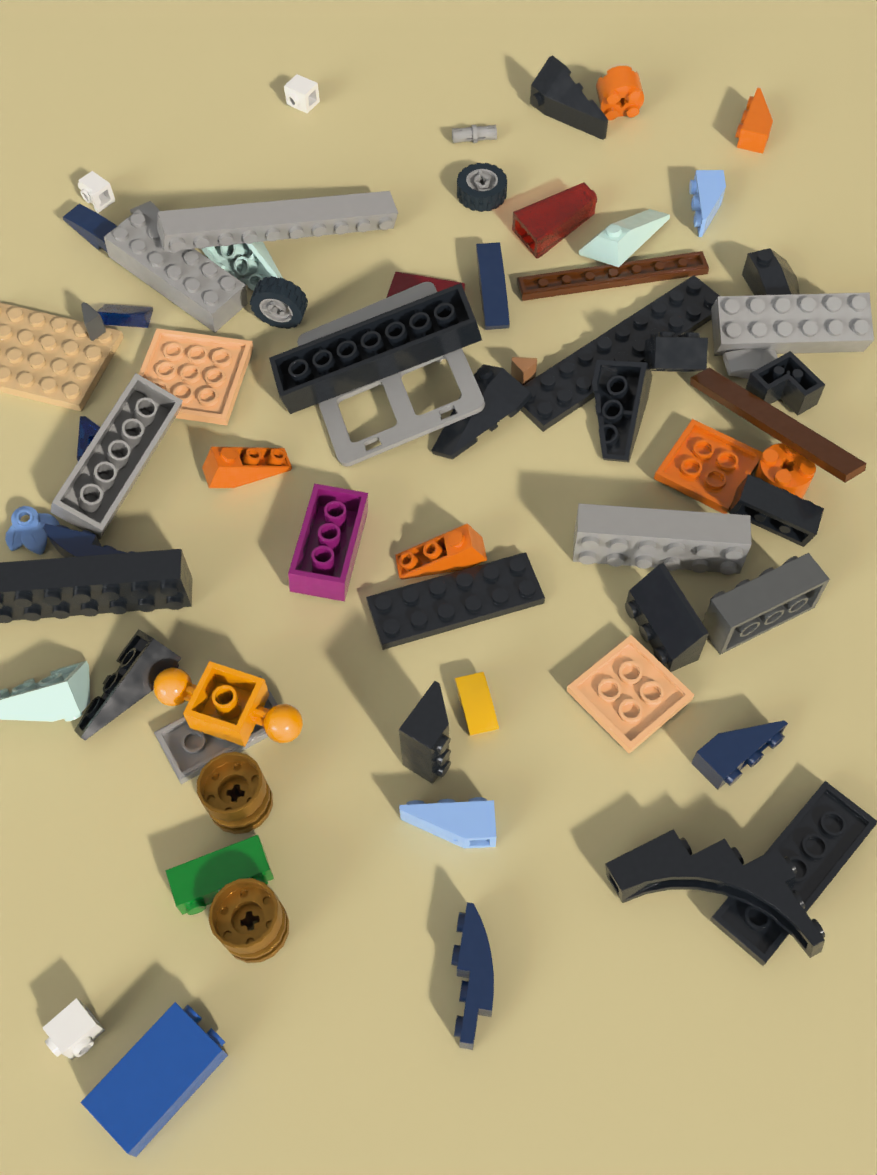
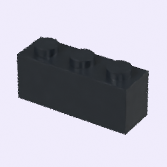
[729,474,824,547]

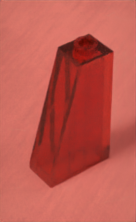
[512,182,597,259]

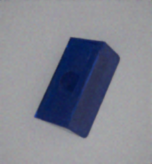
[97,304,153,328]

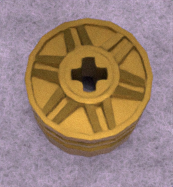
[197,752,273,834]
[209,878,289,963]

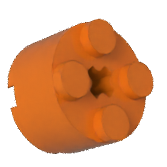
[596,66,644,120]
[755,443,816,498]

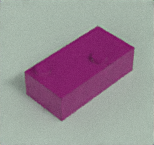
[288,483,368,602]

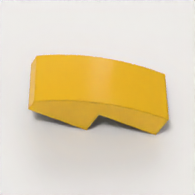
[454,672,499,736]

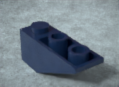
[692,720,788,790]

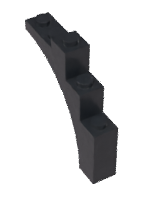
[605,829,825,958]

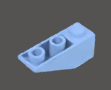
[689,170,726,237]
[399,797,497,849]

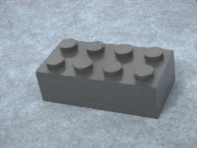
[703,553,830,655]

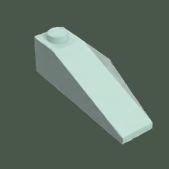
[579,209,670,267]
[201,242,283,291]
[0,661,90,722]

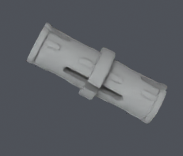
[452,124,497,143]

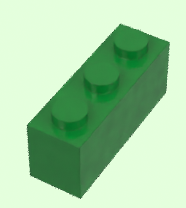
[165,835,274,915]

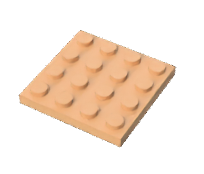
[139,328,254,425]

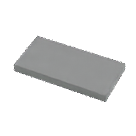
[154,676,278,784]

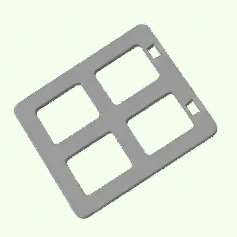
[297,282,485,467]

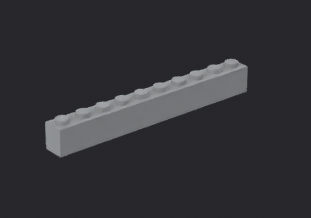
[157,191,398,251]

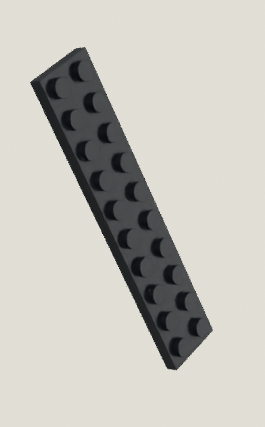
[520,275,720,432]

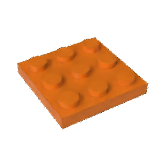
[654,419,763,514]

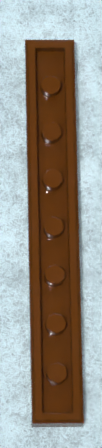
[517,251,709,301]
[690,367,866,483]

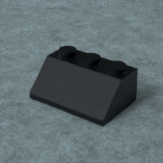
[625,563,709,672]
[399,681,451,784]

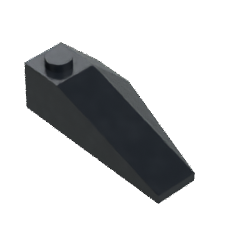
[530,55,608,140]
[742,248,800,295]
[592,360,653,462]
[431,364,532,460]
[74,629,181,740]

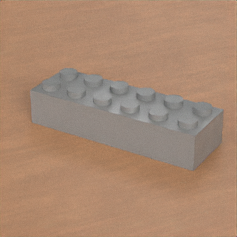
[104,210,248,333]
[711,292,874,356]
[51,373,183,540]
[573,503,752,575]

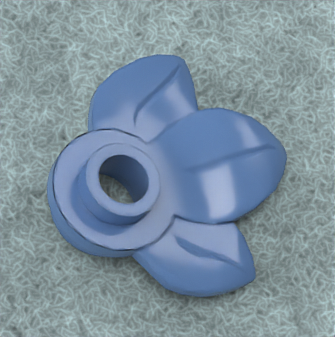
[5,506,60,555]

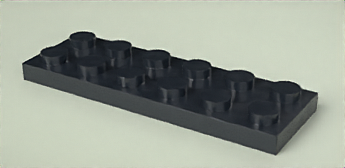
[366,552,545,650]
[710,781,877,966]

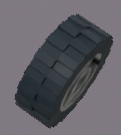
[457,163,507,212]
[250,276,308,329]

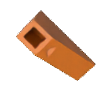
[735,88,773,154]
[202,447,292,488]
[395,523,487,580]

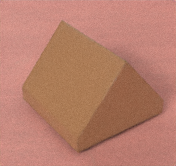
[511,357,537,385]

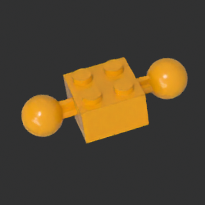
[153,661,303,747]

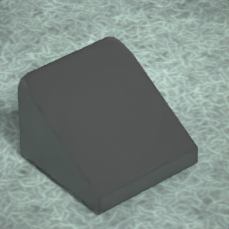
[81,302,106,341]

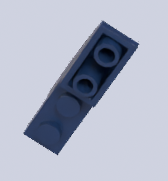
[43,524,134,558]
[451,902,494,1050]

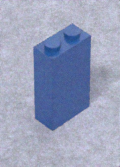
[80,1002,228,1157]

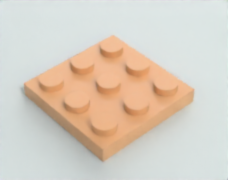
[567,635,694,754]

